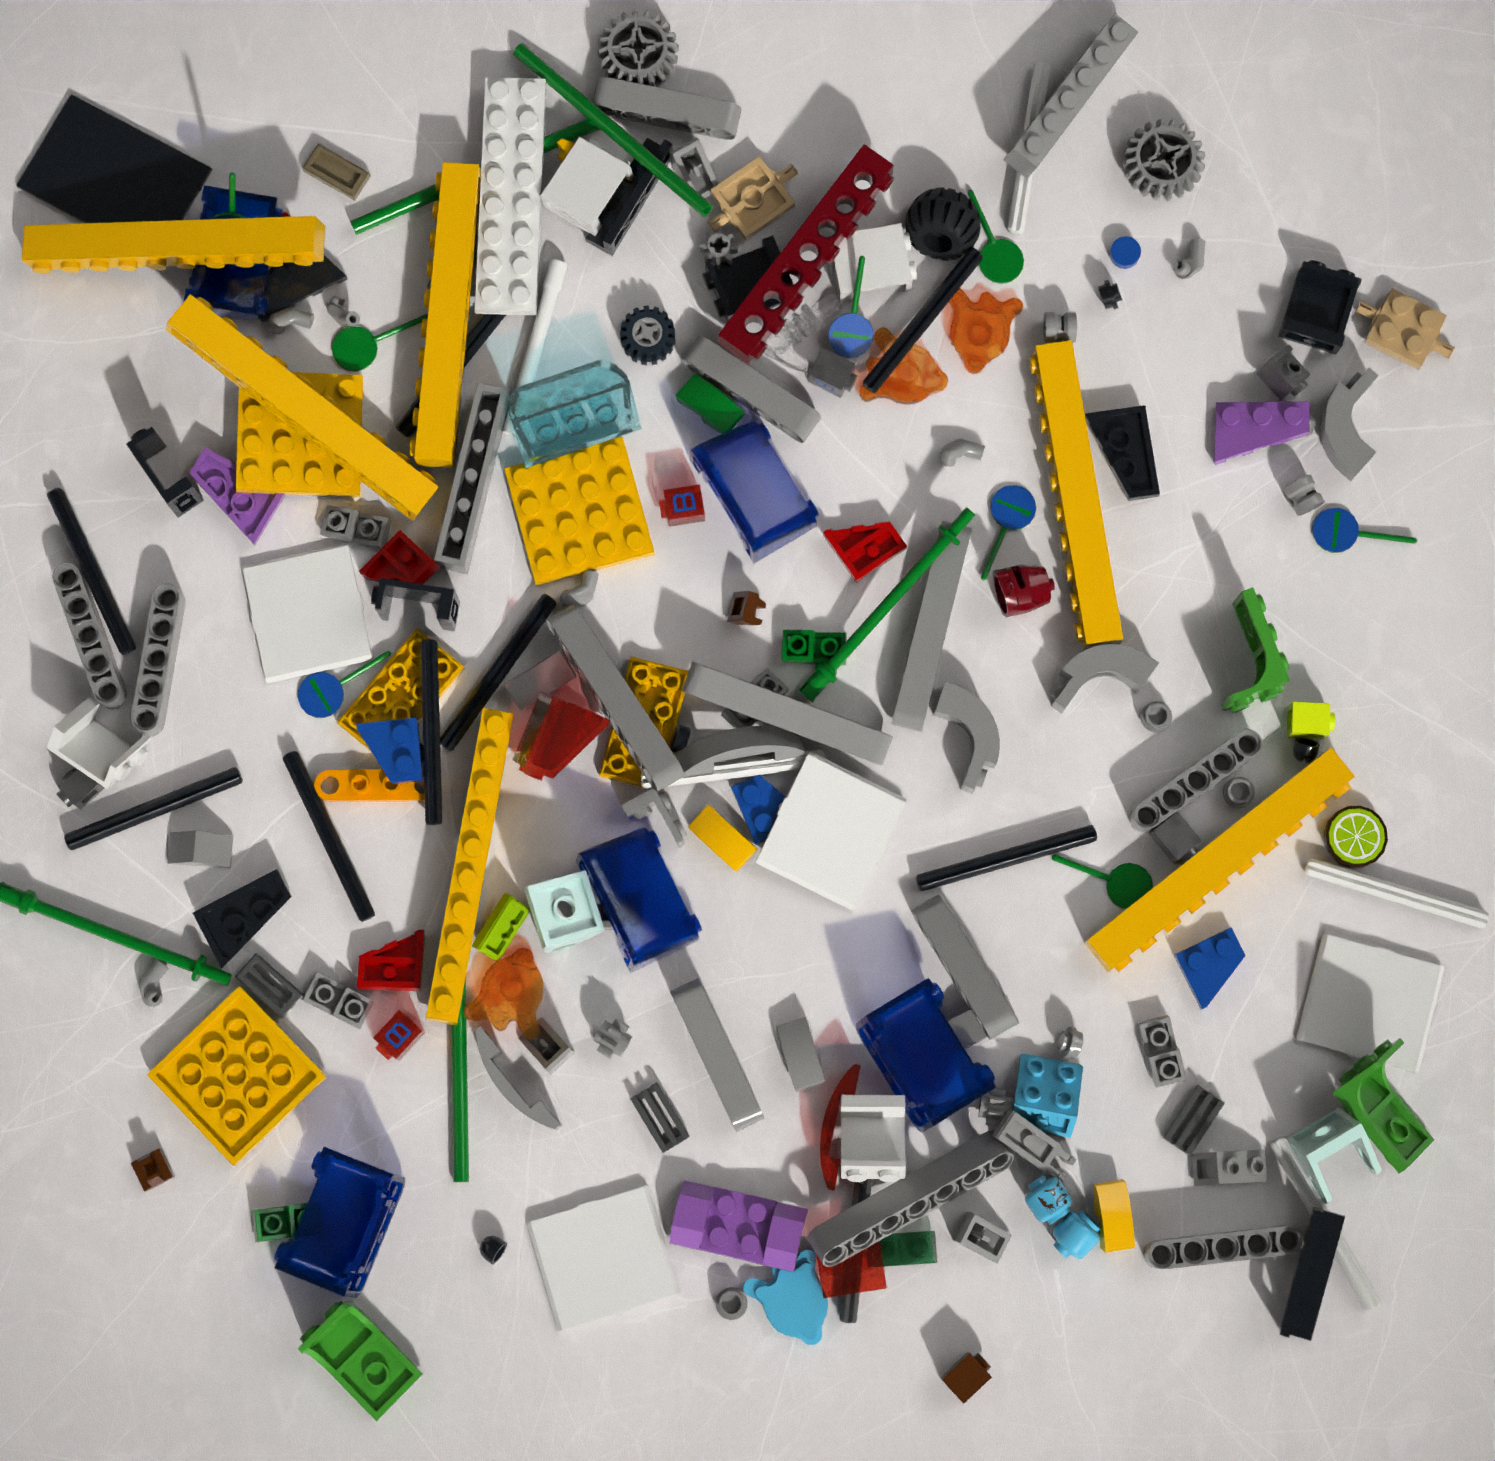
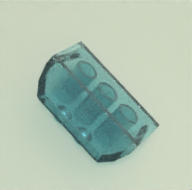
[508,360,642,468]

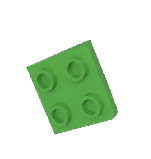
[1220,587,1290,713]
[1333,1038,1434,1174]
[298,1301,423,1421]

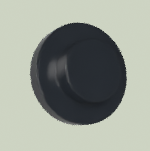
[1098,279,1122,310]

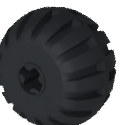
[905,187,981,261]

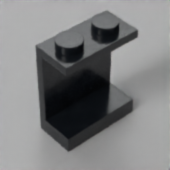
[702,235,793,322]
[126,427,204,518]
[371,578,460,632]

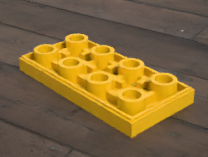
[336,628,465,751]
[599,656,688,792]

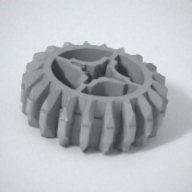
[597,10,679,87]
[1123,119,1205,202]

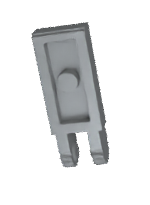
[992,1109,1076,1182]

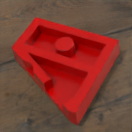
[823,521,907,583]

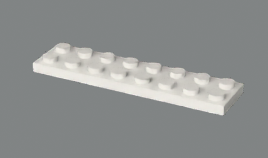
[475,77,547,316]

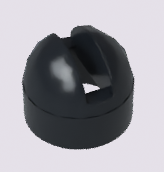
[1293,738,1320,763]
[479,1236,507,1264]

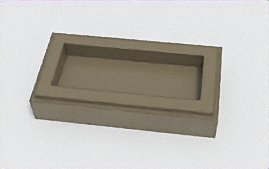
[302,143,371,201]

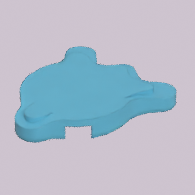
[743,1250,828,1345]

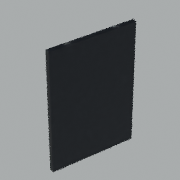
[16,94,213,223]

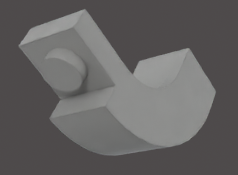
[1320,368,1379,481]
[1052,644,1159,714]
[934,681,1000,794]

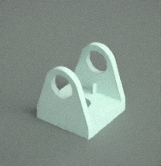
[524,870,605,953]
[1286,1108,1381,1204]

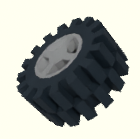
[620,305,675,365]

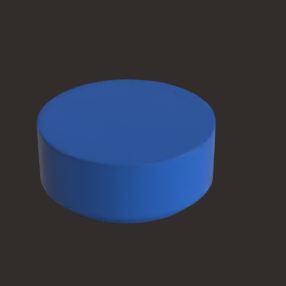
[1110,236,1141,269]

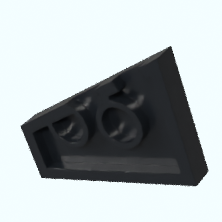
[239,255,348,323]
[1085,405,1160,501]
[193,869,292,969]

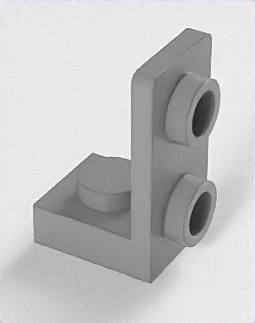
[621,788,687,848]
[1192,1150,1267,1186]

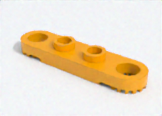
[314,769,425,802]

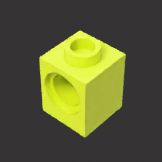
[1287,702,1335,739]

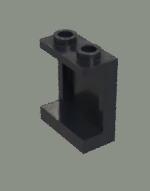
[1278,260,1362,355]

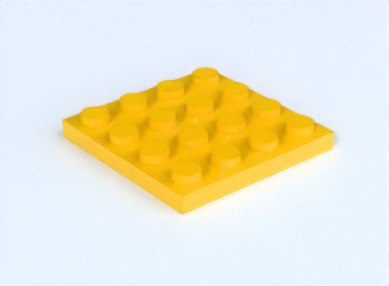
[236,372,363,497]
[504,436,655,587]
[147,986,327,1166]

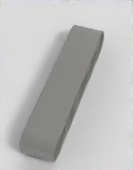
[592,77,742,140]
[681,335,821,443]
[52,562,127,709]
[131,583,185,736]
[1130,729,1262,833]
[911,895,1018,1040]
[670,978,765,1132]
[1144,1226,1304,1269]

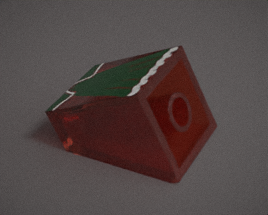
[513,691,610,781]

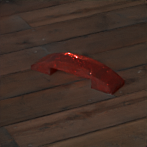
[819,1064,861,1191]

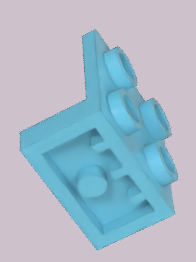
[1012,1054,1083,1138]

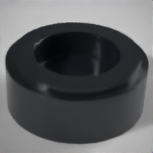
[671,724,691,756]

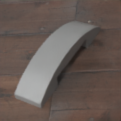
[676,726,805,777]
[475,1026,561,1130]

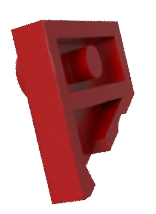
[359,530,440,584]
[357,929,425,992]

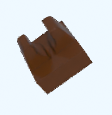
[726,591,766,626]
[131,1148,175,1192]

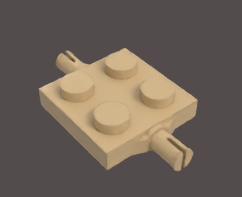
[707,156,798,241]
[1356,288,1455,370]

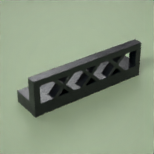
[586,138,673,256]
[1280,1206,1345,1341]

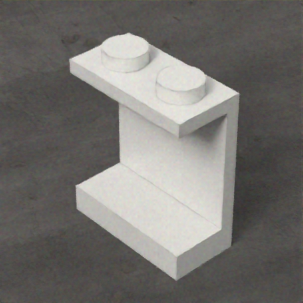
[540,137,634,236]
[829,223,917,303]
[46,697,151,790]
[841,1095,906,1183]

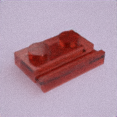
[816,1242,888,1298]

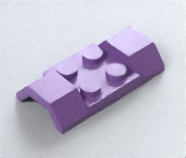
[669,1180,808,1272]

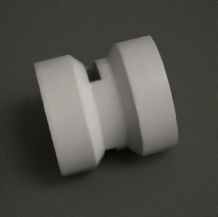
[1043,312,1077,343]
[1283,475,1325,516]

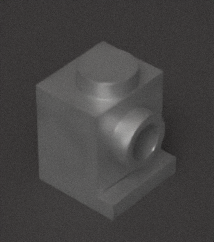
[1256,345,1311,401]
[56,768,105,809]

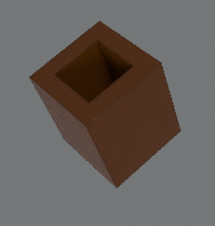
[940,1352,992,1404]

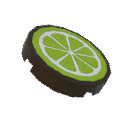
[1324,805,1388,868]

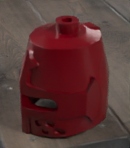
[993,564,1055,617]

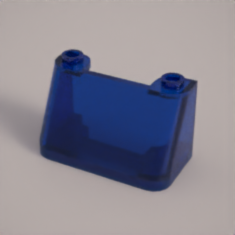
[184,185,283,320]
[690,420,819,564]
[576,827,702,973]
[855,978,997,1133]
[274,1147,405,1298]

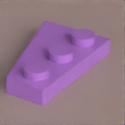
[1214,402,1310,465]
[189,447,286,546]

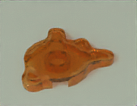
[949,288,1023,374]
[859,327,948,405]
[464,948,545,1039]

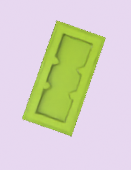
[472,893,531,962]

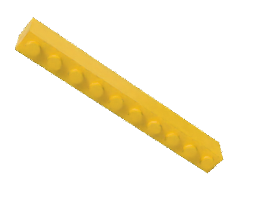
[410,162,481,468]
[22,216,325,274]
[166,294,439,521]
[1029,340,1123,650]
[425,708,514,1025]
[1084,748,1355,972]

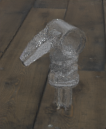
[764,294,841,372]

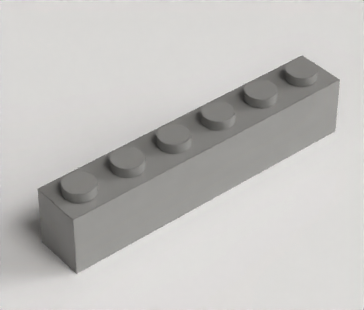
[1003,13,1138,178]
[434,383,511,574]

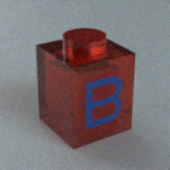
[659,484,705,527]
[373,1010,425,1061]

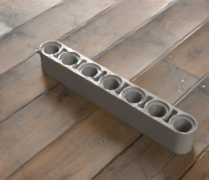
[891,521,972,732]
[545,604,685,792]
[681,661,893,765]
[808,1131,1014,1267]

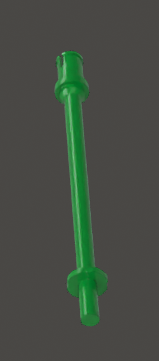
[798,507,975,703]
[0,882,232,986]

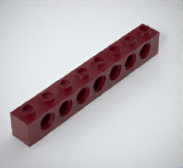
[718,144,894,364]

